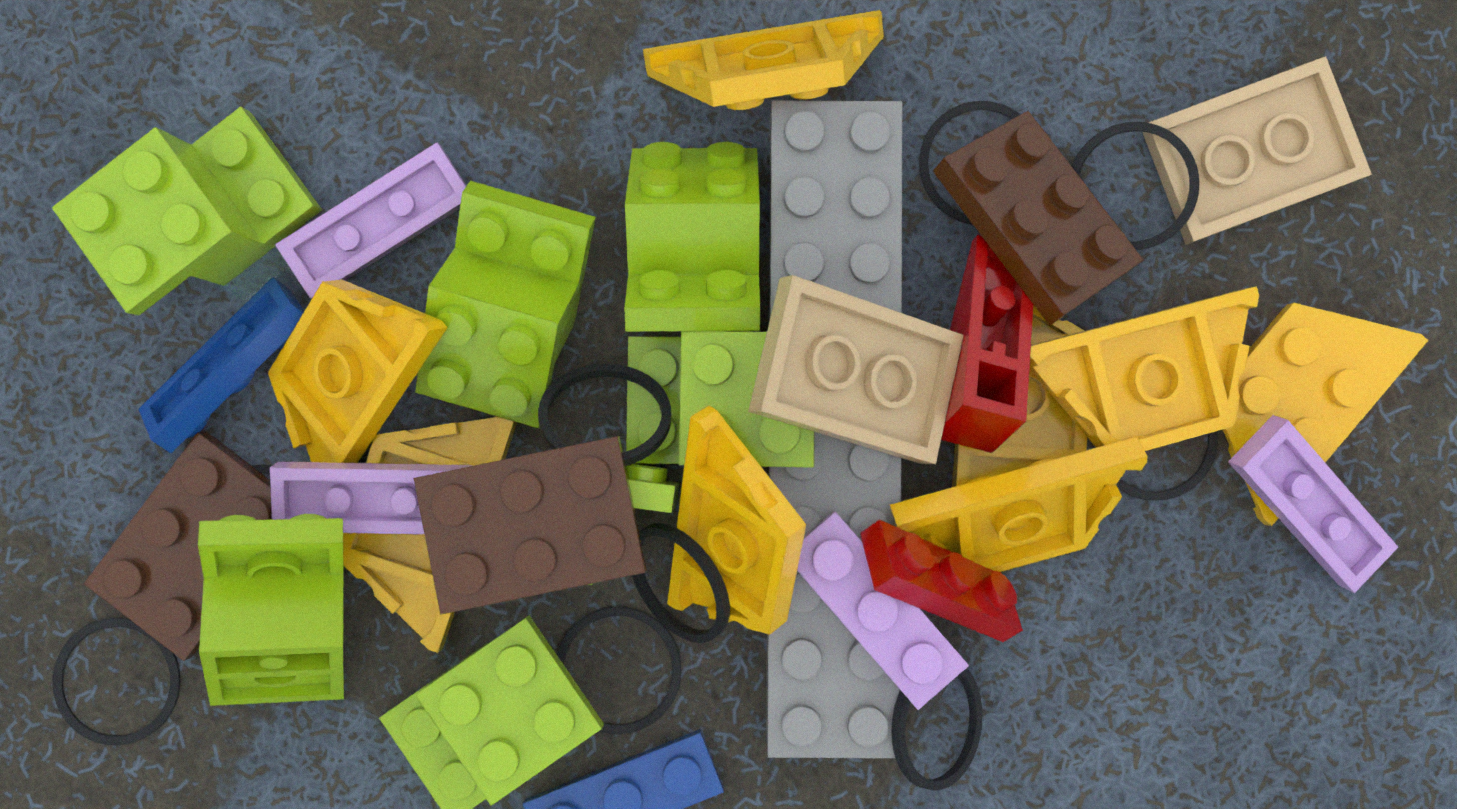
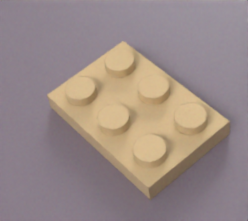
[1142,56,1372,245]
[748,275,964,464]

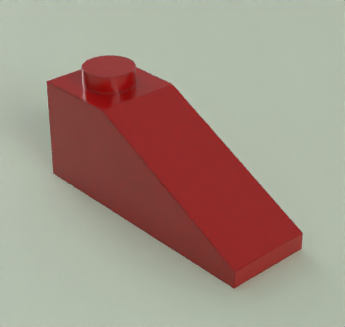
[941,235,1034,453]

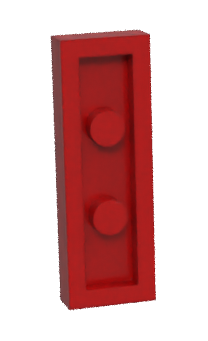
[860,519,1023,642]

